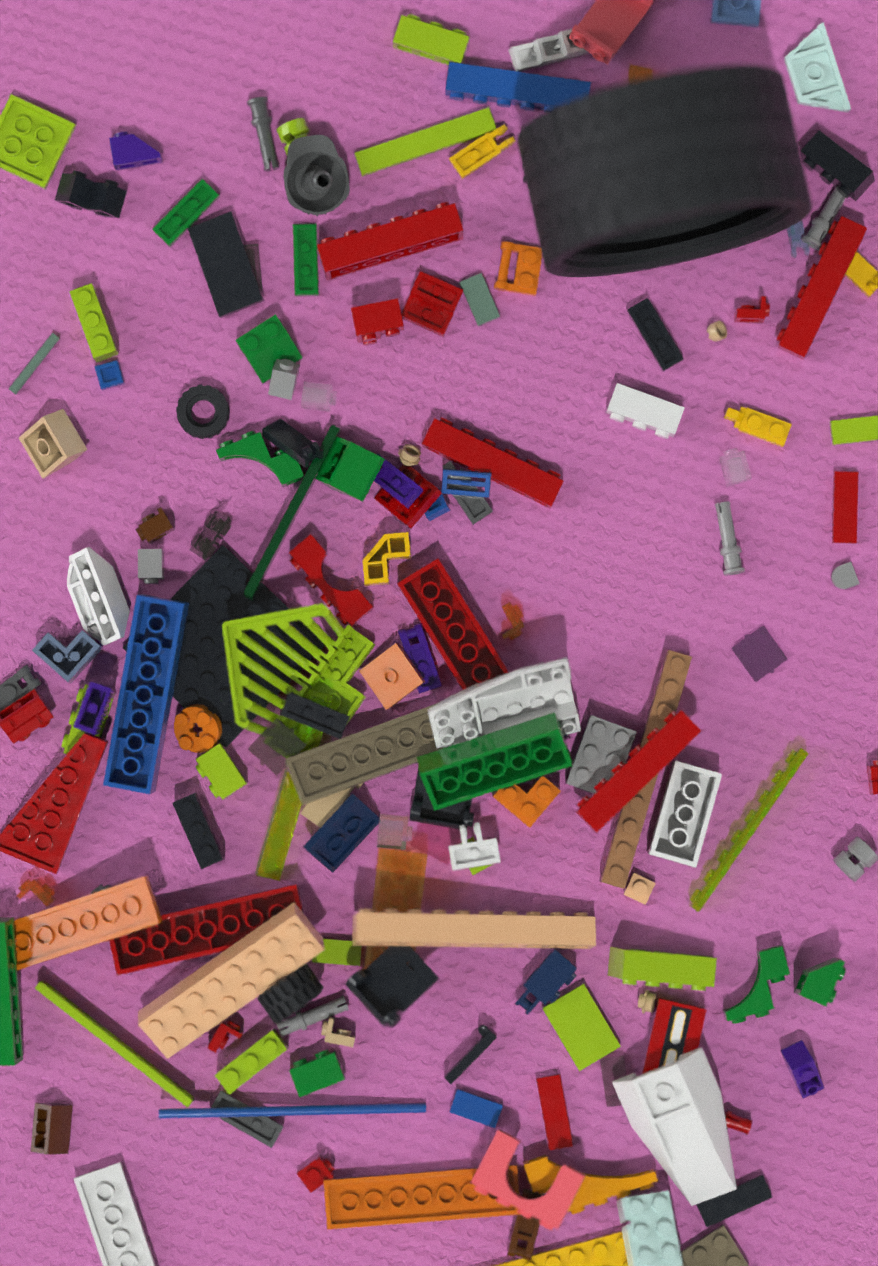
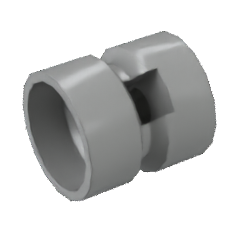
[833,836,878,882]

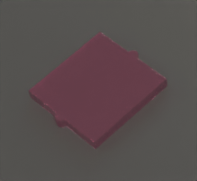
[411,823,461,865]

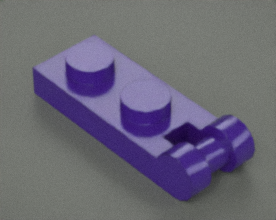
[374,453,424,508]
[398,623,442,694]

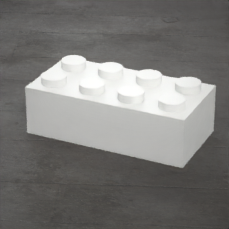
[647,761,722,867]

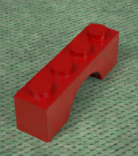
[289,534,374,627]

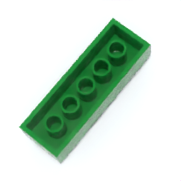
[417,712,573,810]

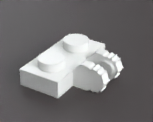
[448,822,501,871]

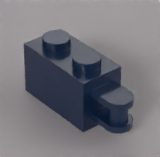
[515,949,577,1015]

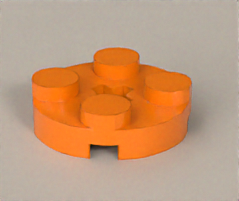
[174,704,222,753]

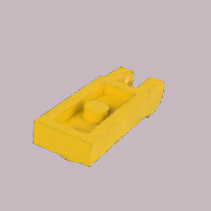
[449,124,516,179]

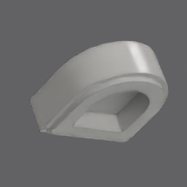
[831,562,860,589]

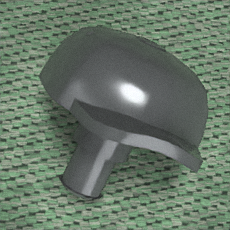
[283,135,350,216]

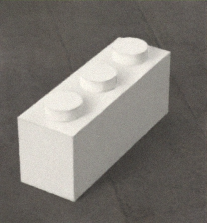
[606,383,685,439]

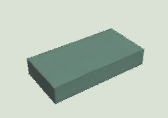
[459,273,500,327]

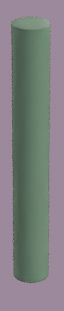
[9,333,60,395]

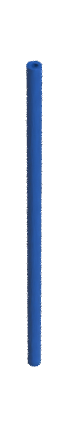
[159,1103,426,1119]

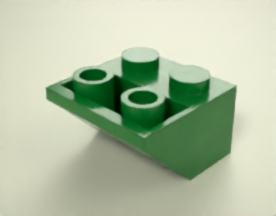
[315,437,385,502]
[794,958,847,1007]

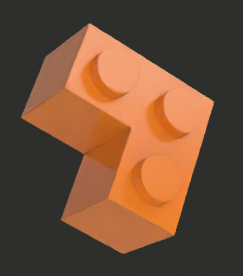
[492,776,561,828]

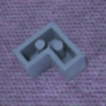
[32,630,103,683]

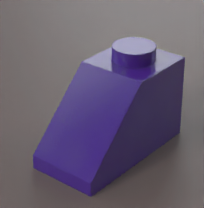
[109,132,163,171]

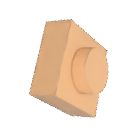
[624,873,656,905]

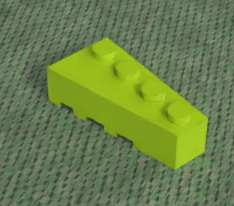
[607,947,717,991]

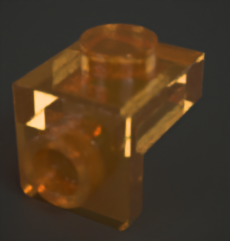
[501,602,525,641]
[17,879,57,907]

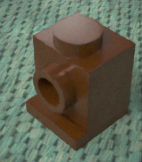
[135,507,175,544]

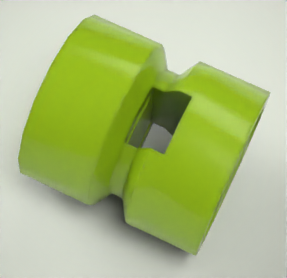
[276,118,310,154]

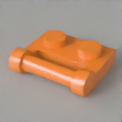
[494,241,542,297]

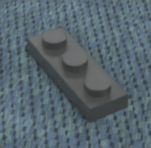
[211,1090,284,1148]

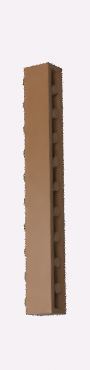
[600,650,692,889]

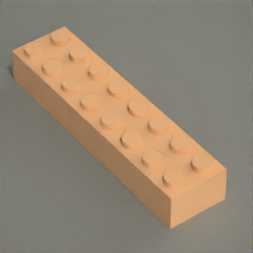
[138,903,324,1059]

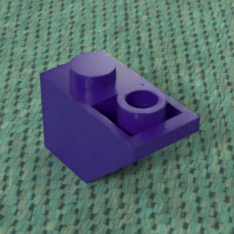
[780,1040,824,1099]

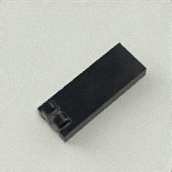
[263,418,323,468]
[280,692,350,739]
[444,1025,497,1084]

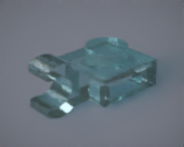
[787,220,810,258]

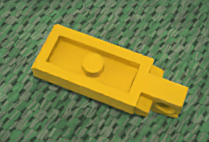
[724,407,792,447]

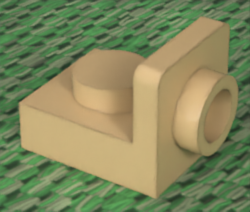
[321,1017,356,1047]

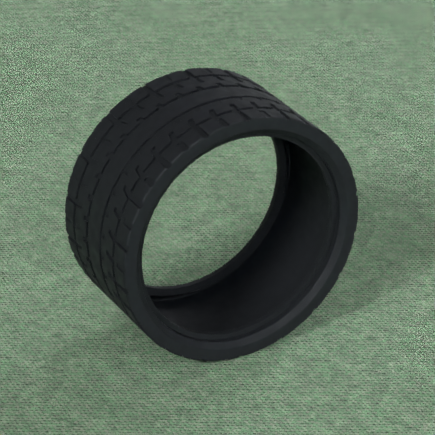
[517,65,812,277]

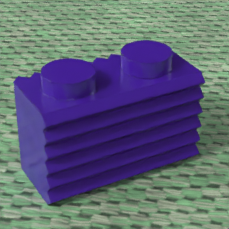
[73,681,115,735]

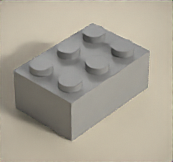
[565,715,636,794]

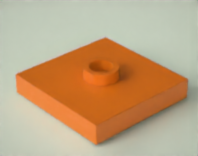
[359,643,425,710]

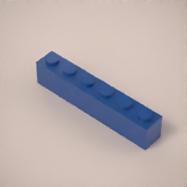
[445,62,591,112]

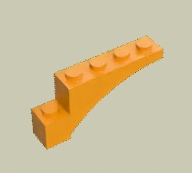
[523,1154,658,1214]

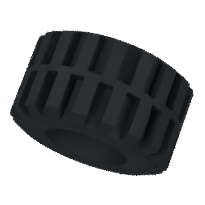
[257,963,324,1023]

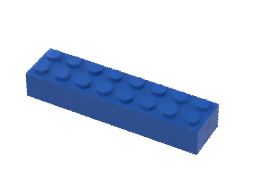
[103,594,189,795]

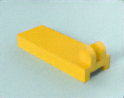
[845,252,878,298]

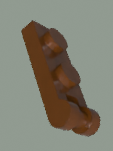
[507,1189,545,1261]

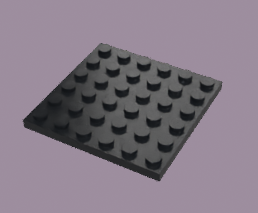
[123,545,325,748]

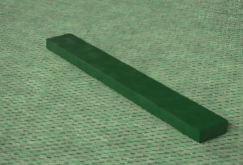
[244,425,340,601]

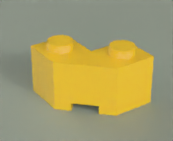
[362,532,411,586]

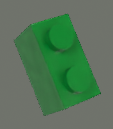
[289,1049,345,1098]

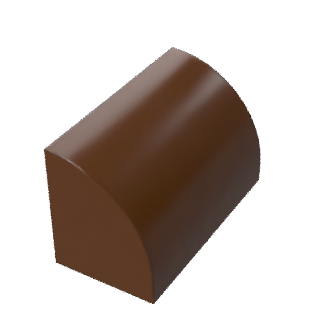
[30,1103,73,1155]

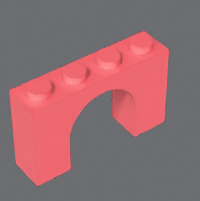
[471,1129,586,1231]

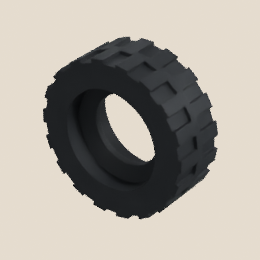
[176,385,230,439]

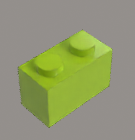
[195,743,248,800]

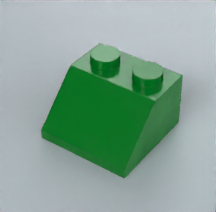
[235,314,303,384]

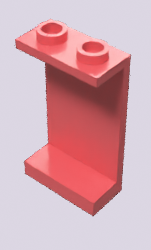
[569,0,655,65]

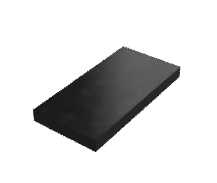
[188,211,265,318]

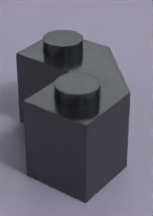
[55,171,127,218]

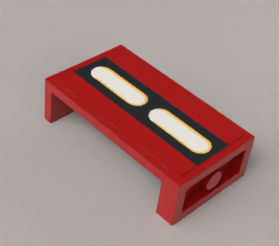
[642,997,707,1074]

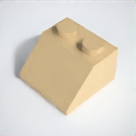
[19,409,88,479]

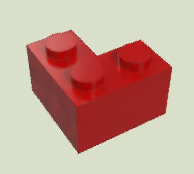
[351,298,404,346]

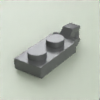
[442,461,493,525]

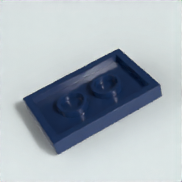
[303,793,382,873]

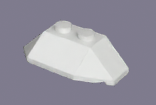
[67,547,130,646]

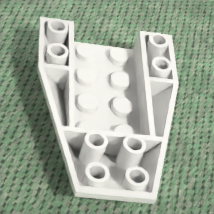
[428,658,581,748]
[612,1047,737,1206]

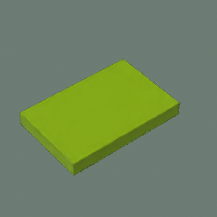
[542,983,621,1071]

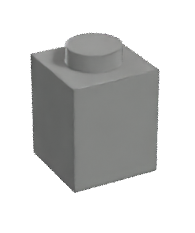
[268,359,300,400]
[138,549,164,584]

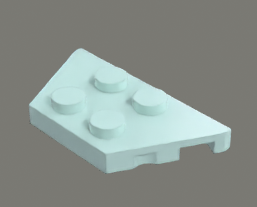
[784,23,851,112]

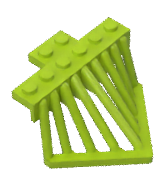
[222,604,375,759]

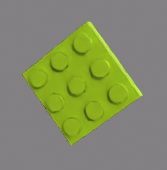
[0,94,76,190]

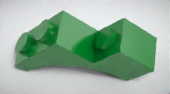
[216,431,304,487]
[723,945,790,1024]

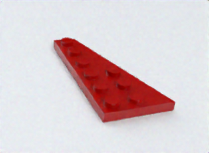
[0,732,108,874]

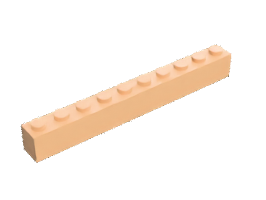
[352,909,596,949]

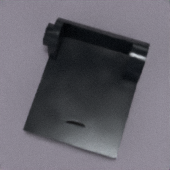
[409,770,474,830]
[345,946,440,1028]

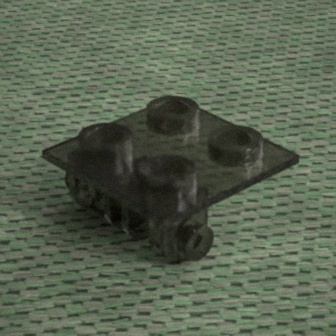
[189,511,232,561]

